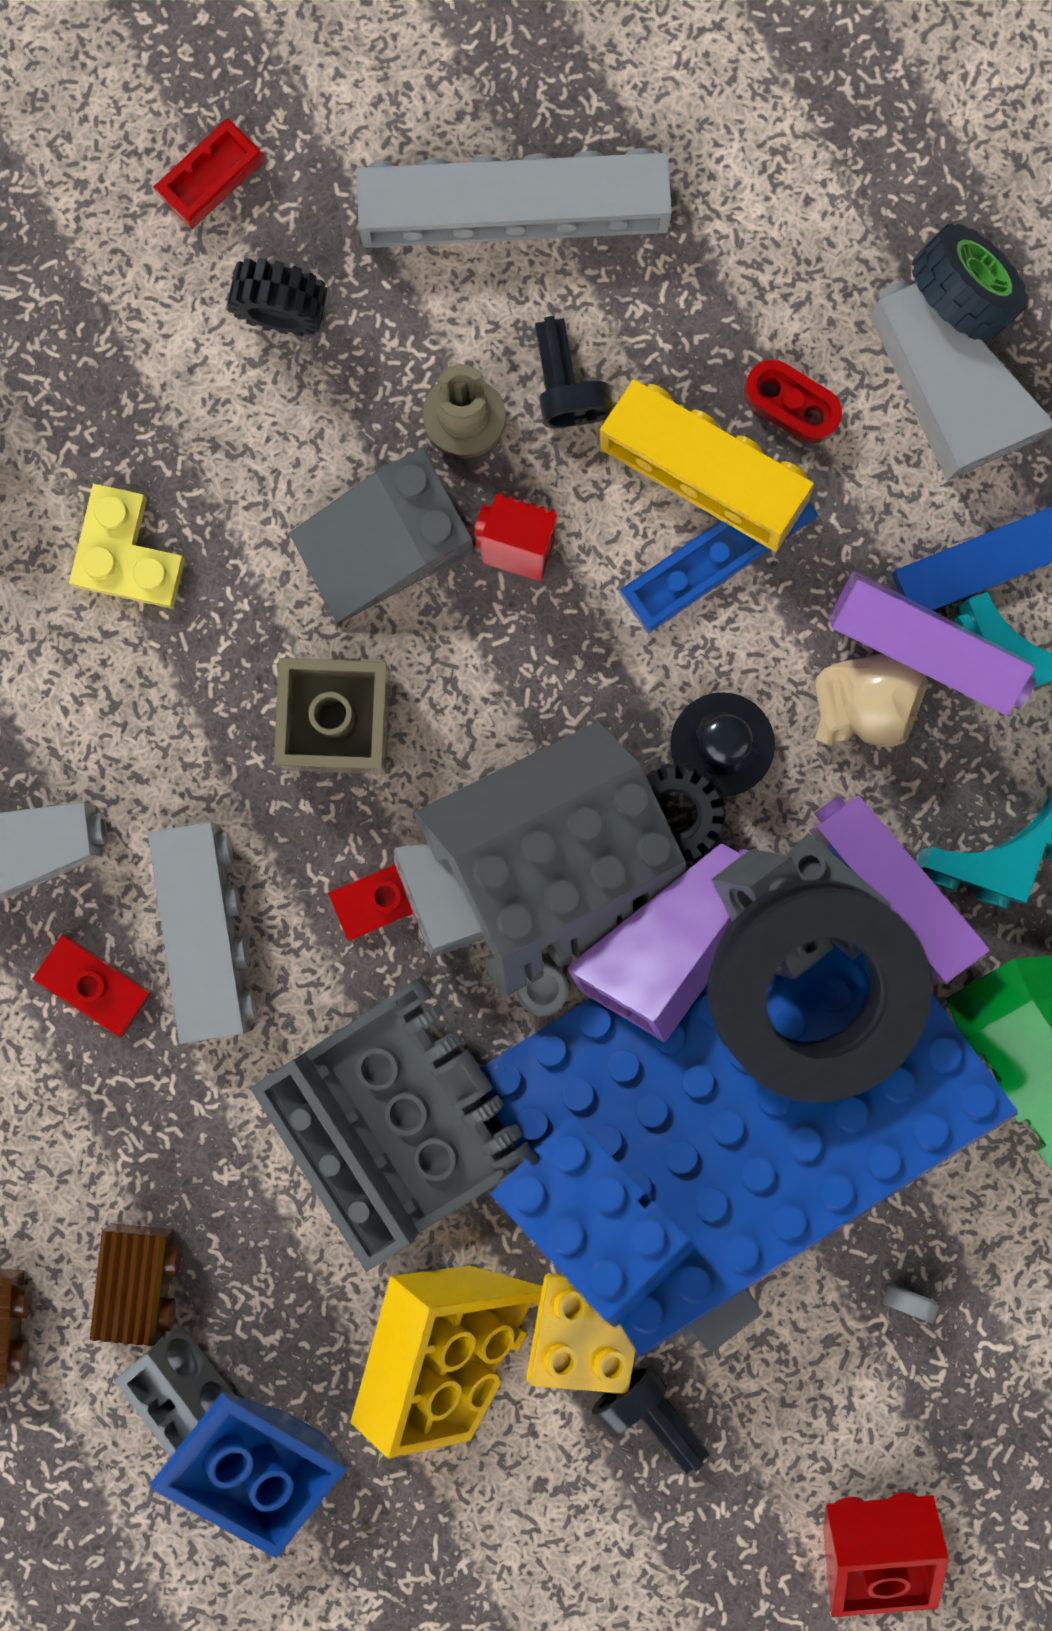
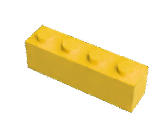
[599,379,814,552]

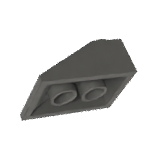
[289,448,474,624]

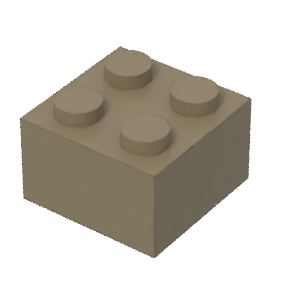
[274,658,391,774]

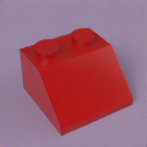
[823,1492,949,1617]

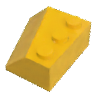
[350,1265,542,1459]

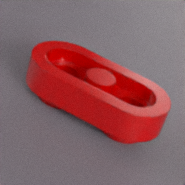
[744,359,842,443]

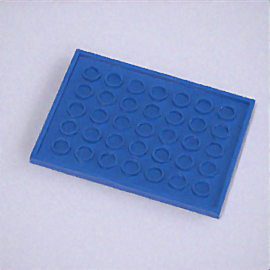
[480,942,1018,1357]

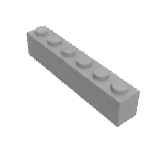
[356,148,672,248]

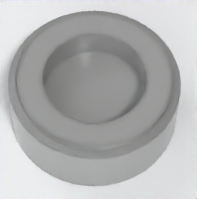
[516,962,569,1015]
[882,1284,940,1324]

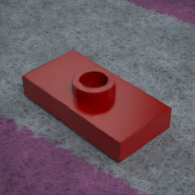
[153,117,266,229]
[328,864,414,941]
[32,935,152,1037]

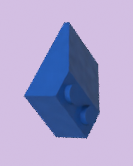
[149,1392,346,1559]

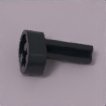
[535,316,614,429]
[592,1364,710,1475]

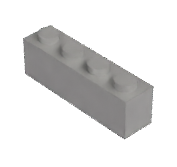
[147,822,257,1044]

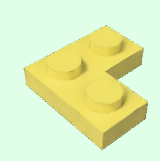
[69,483,185,609]

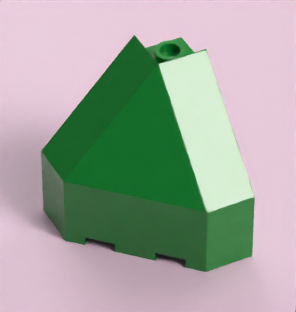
[945,955,1052,1170]

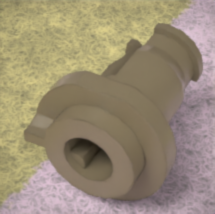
[423,364,506,458]

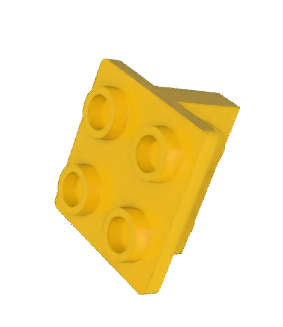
[526,1273,635,1394]

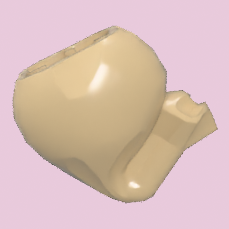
[814,653,928,747]

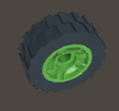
[912,223,1028,342]

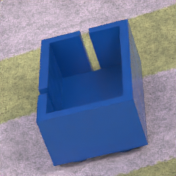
[490,1115,696,1328]

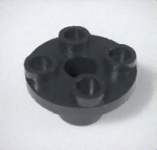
[669,692,775,797]

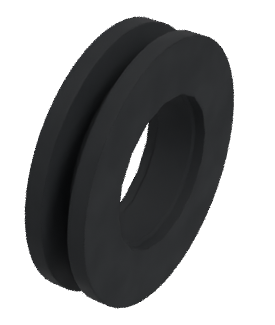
[708,880,932,1102]

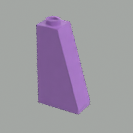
[829,570,1036,716]
[809,795,990,983]
[568,843,748,1043]

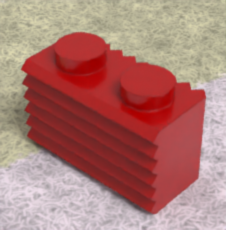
[474,493,557,582]

